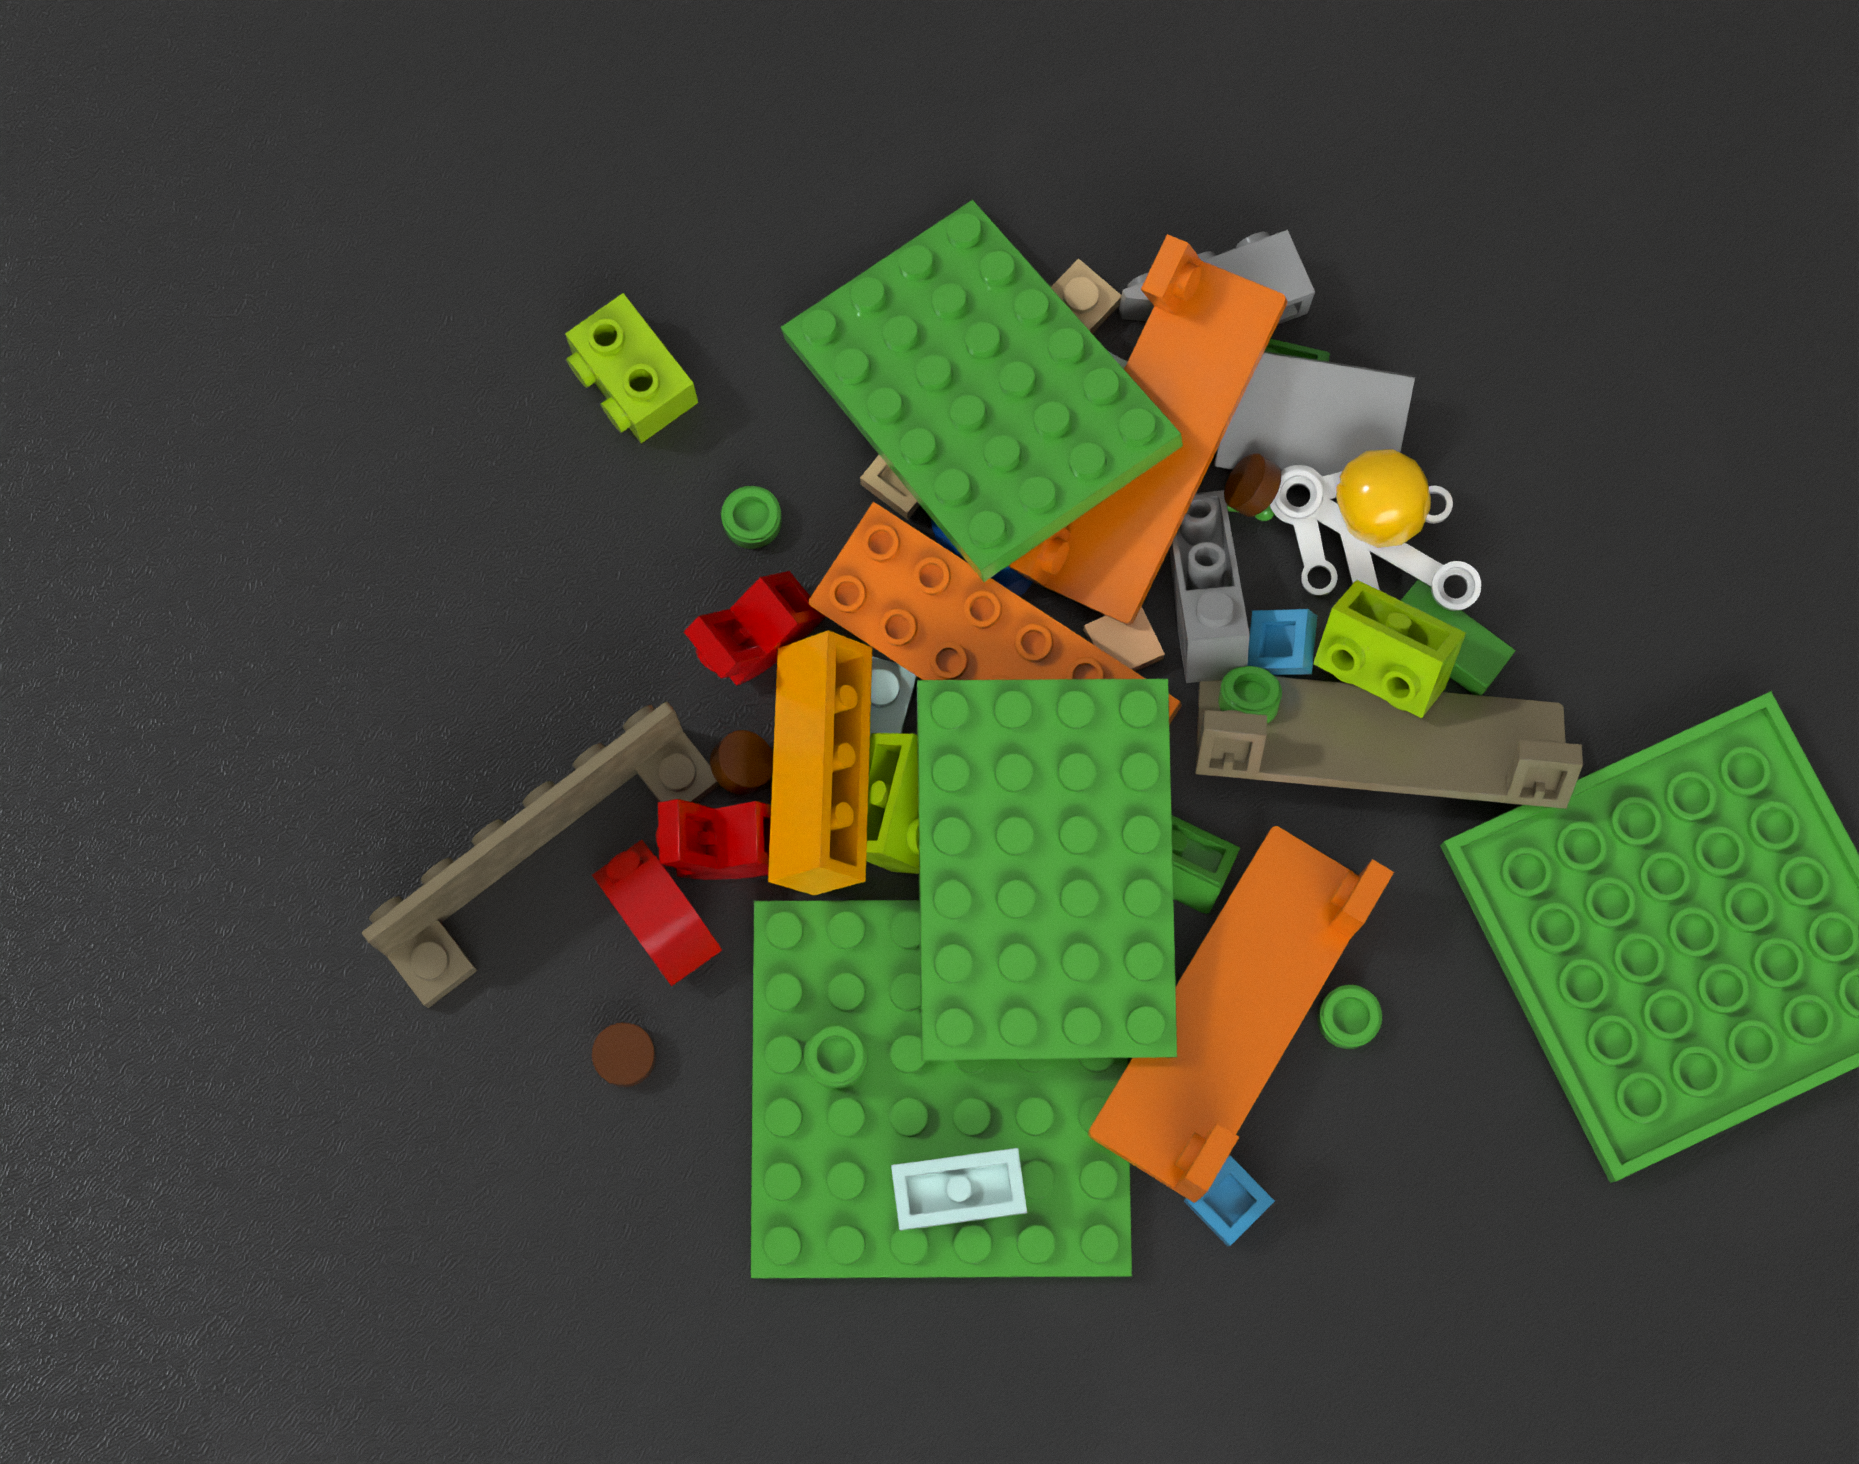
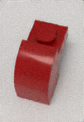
[684,571,826,686]
[656,799,771,880]
[592,839,722,987]

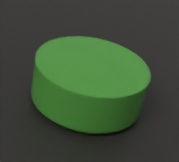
[721,486,782,549]
[1218,666,1282,723]
[1317,985,1382,1049]
[804,1023,868,1088]

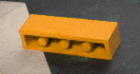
[768,630,872,896]

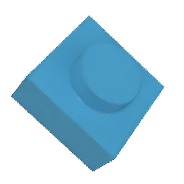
[1247,609,1317,675]
[1183,1155,1275,1246]

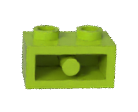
[565,293,698,443]
[1313,580,1466,718]
[866,733,919,874]

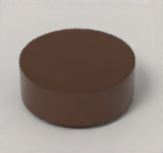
[1224,453,1281,517]
[710,730,773,795]
[592,1023,656,1087]

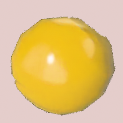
[1336,449,1431,548]

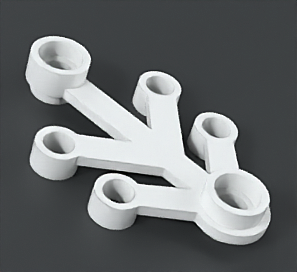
[1270,465,1481,611]

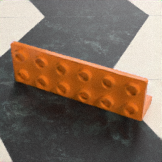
[1008,234,1288,625]
[809,502,1182,725]
[1088,826,1394,1203]

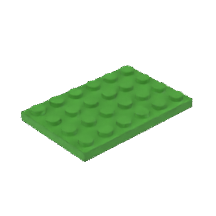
[781,200,1183,582]
[917,679,1177,1061]

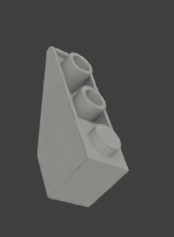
[1119,230,1315,325]
[1169,490,1250,683]

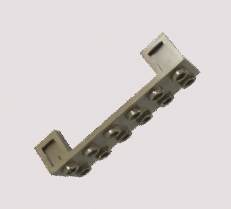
[1195,677,1583,809]
[362,702,720,1008]

